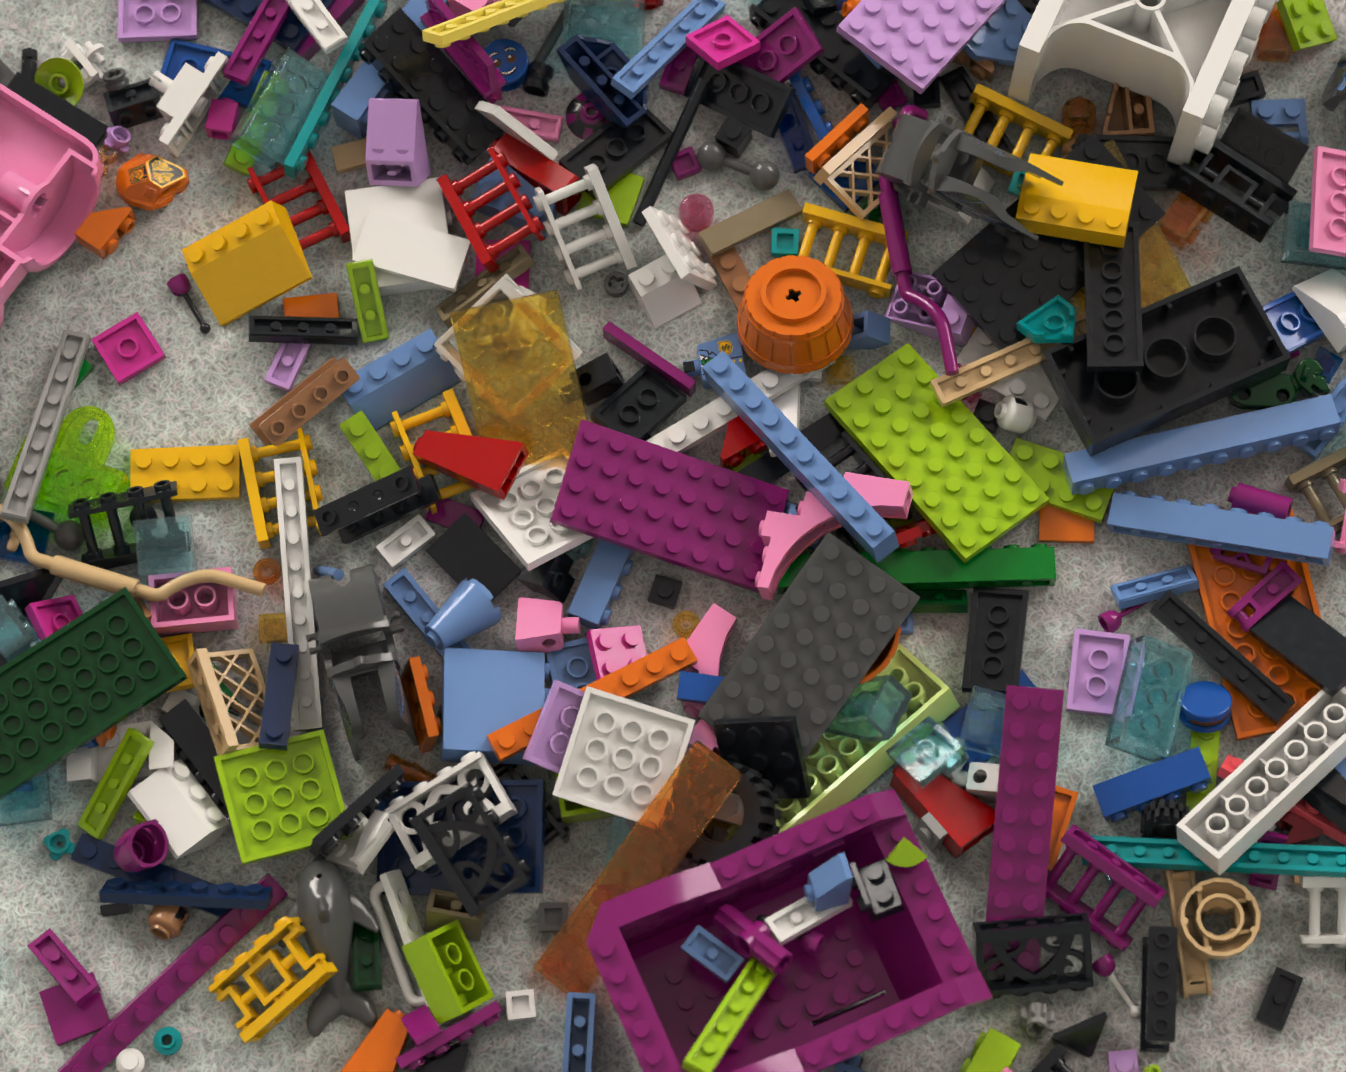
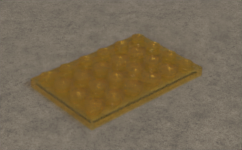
[450,289,588,465]

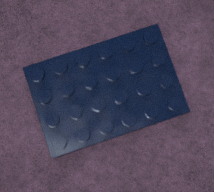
[376,779,546,895]

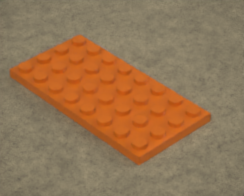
[1186,509,1321,741]

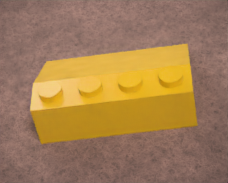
[1015,153,1138,248]
[182,201,313,326]

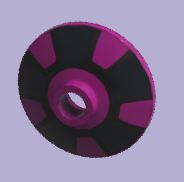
[565,93,609,140]

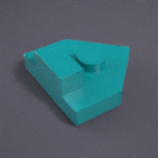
[1016,295,1077,343]

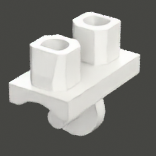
[60,38,106,88]

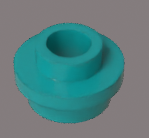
[153,1027,182,1056]

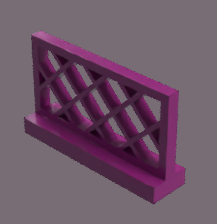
[420,0,506,99]

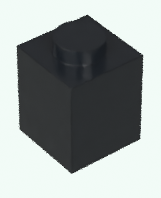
[714,115,753,159]

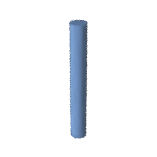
[314,564,344,580]

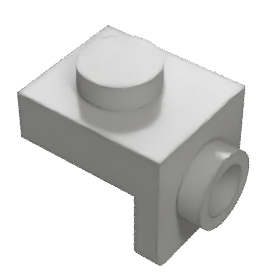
[914,812,947,852]

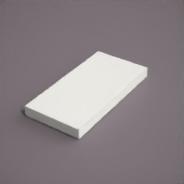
[352,212,471,292]

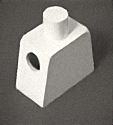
[952,762,999,802]

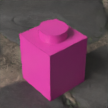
[205,98,241,141]

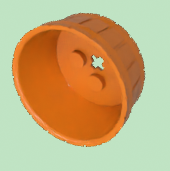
[737,255,854,374]

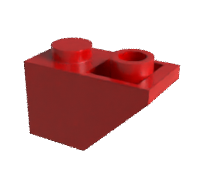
[720,416,768,468]

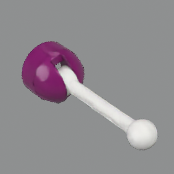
[1092,953,1141,1017]

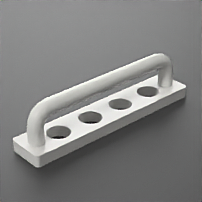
[369,869,430,1009]

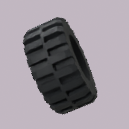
[667,760,781,866]

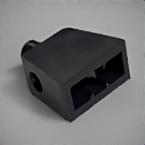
[560,352,625,406]

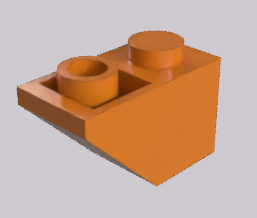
[74,206,136,259]

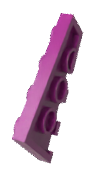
[396,1001,506,1072]

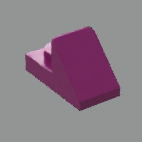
[401,1005,442,1047]

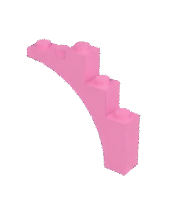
[755,472,913,600]
[681,603,737,761]

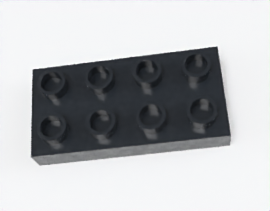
[1040,266,1291,457]

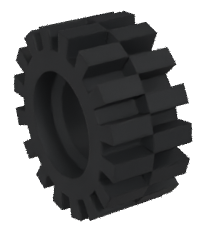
[1140,799,1190,839]

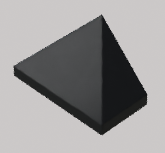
[1051,1012,1108,1057]

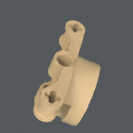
[1163,869,1260,999]

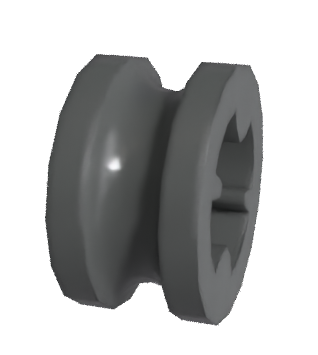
[103,68,129,91]
[604,271,629,298]

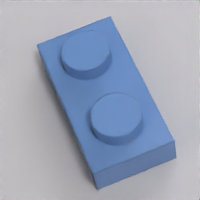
[681,925,745,984]

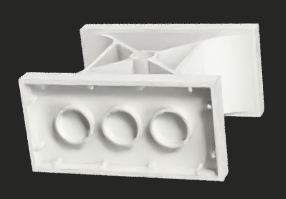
[1008,0,1276,166]

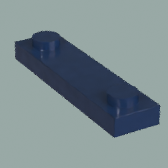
[259,642,299,750]

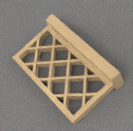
[813,106,898,220]
[187,648,266,755]

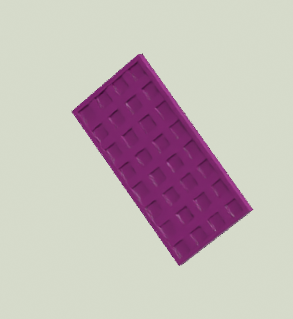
[549,419,789,593]

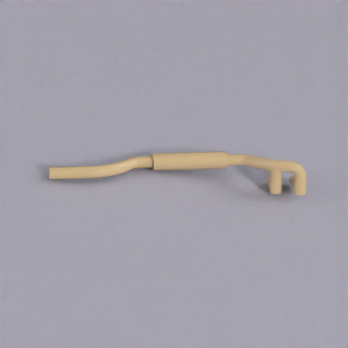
[0,504,267,602]

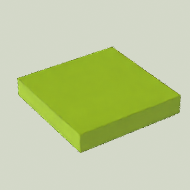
[577,173,645,228]

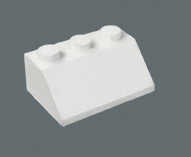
[127,759,230,860]

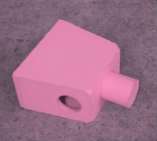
[515,597,580,653]

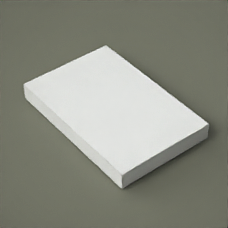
[474,101,558,161]

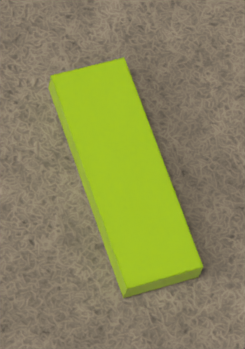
[346,258,389,344]

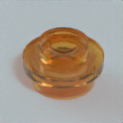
[253,558,281,585]

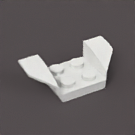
[67,721,174,784]
[323,804,395,875]

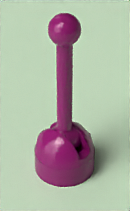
[1098,599,1159,633]

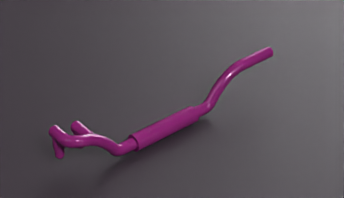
[878,105,959,376]

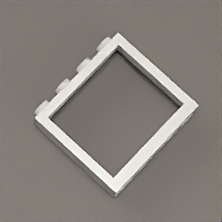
[433,274,582,423]

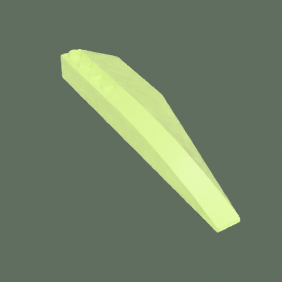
[722,644,960,843]

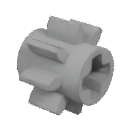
[1019,1002,1055,1038]

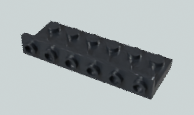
[749,0,899,110]
[357,8,504,166]

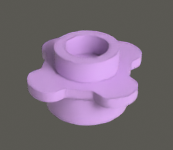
[104,126,131,153]

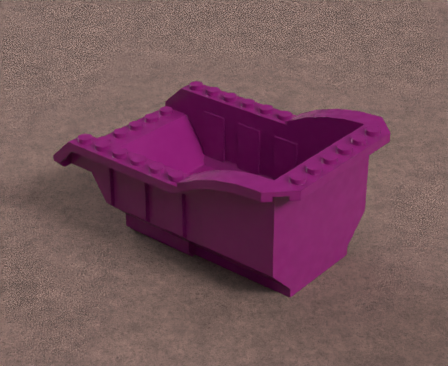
[586,789,992,1072]

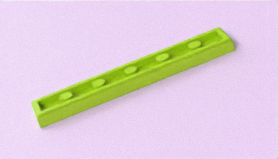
[681,956,777,1072]

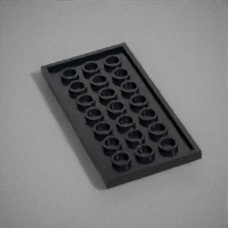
[932,134,1166,350]

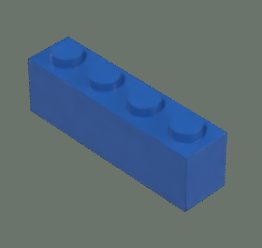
[1092,746,1212,823]

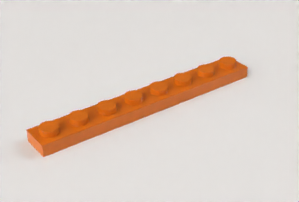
[487,637,698,762]

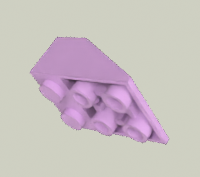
[365,98,431,187]
[885,272,975,347]

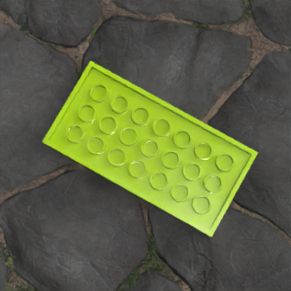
[824,343,1049,563]

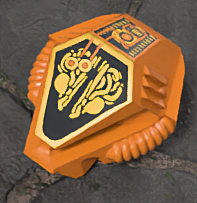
[116,153,190,212]

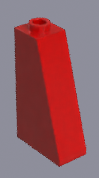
[489,133,581,216]
[413,430,529,500]
[890,758,995,859]

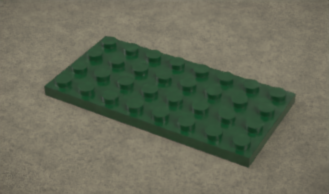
[0,587,187,800]

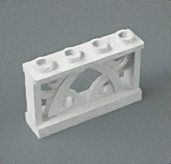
[384,751,518,872]

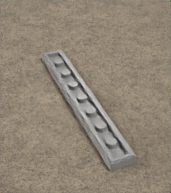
[0,329,91,524]

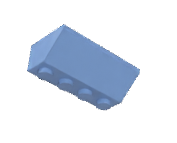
[341,328,460,431]

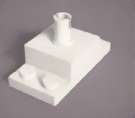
[149,51,230,158]

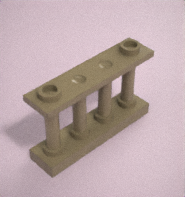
[1285,446,1346,535]

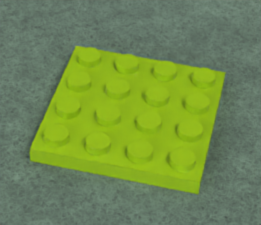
[214,729,352,866]

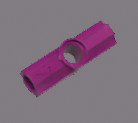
[713,903,793,975]

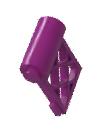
[1210,483,1293,576]

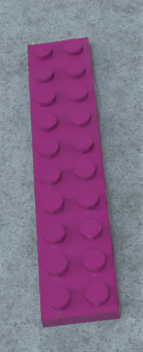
[983,685,1064,972]

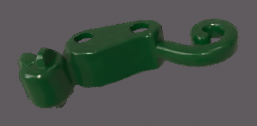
[1228,358,1330,410]

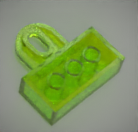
[3,406,130,531]

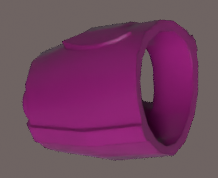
[114,819,168,872]

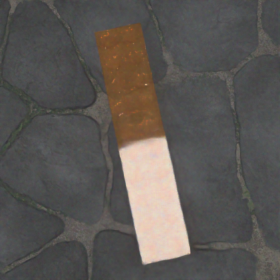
[533,740,743,994]

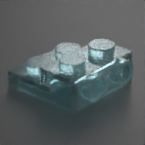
[886,716,968,788]

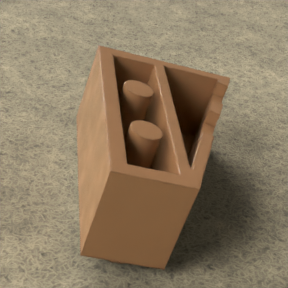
[1101,82,1155,136]

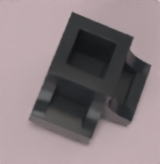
[518,553,575,603]

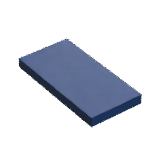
[158,39,273,109]

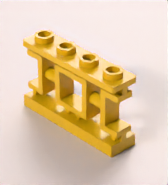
[208,916,338,1043]

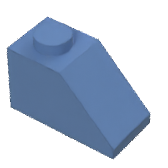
[846,310,890,350]
[804,853,853,912]

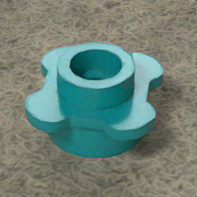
[43,828,76,861]

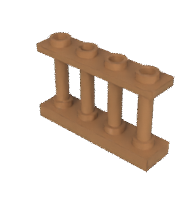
[248,357,360,446]

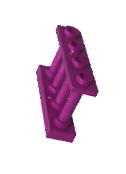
[1045,824,1167,951]

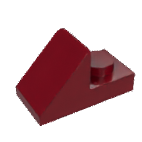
[1275,811,1323,845]

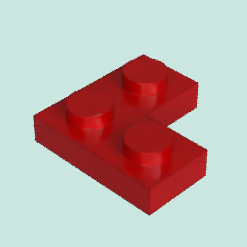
[894,518,937,548]

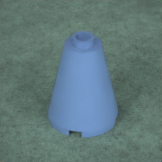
[424,578,501,650]

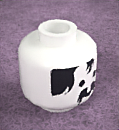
[994,395,1037,434]

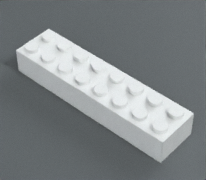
[1176,687,1346,876]

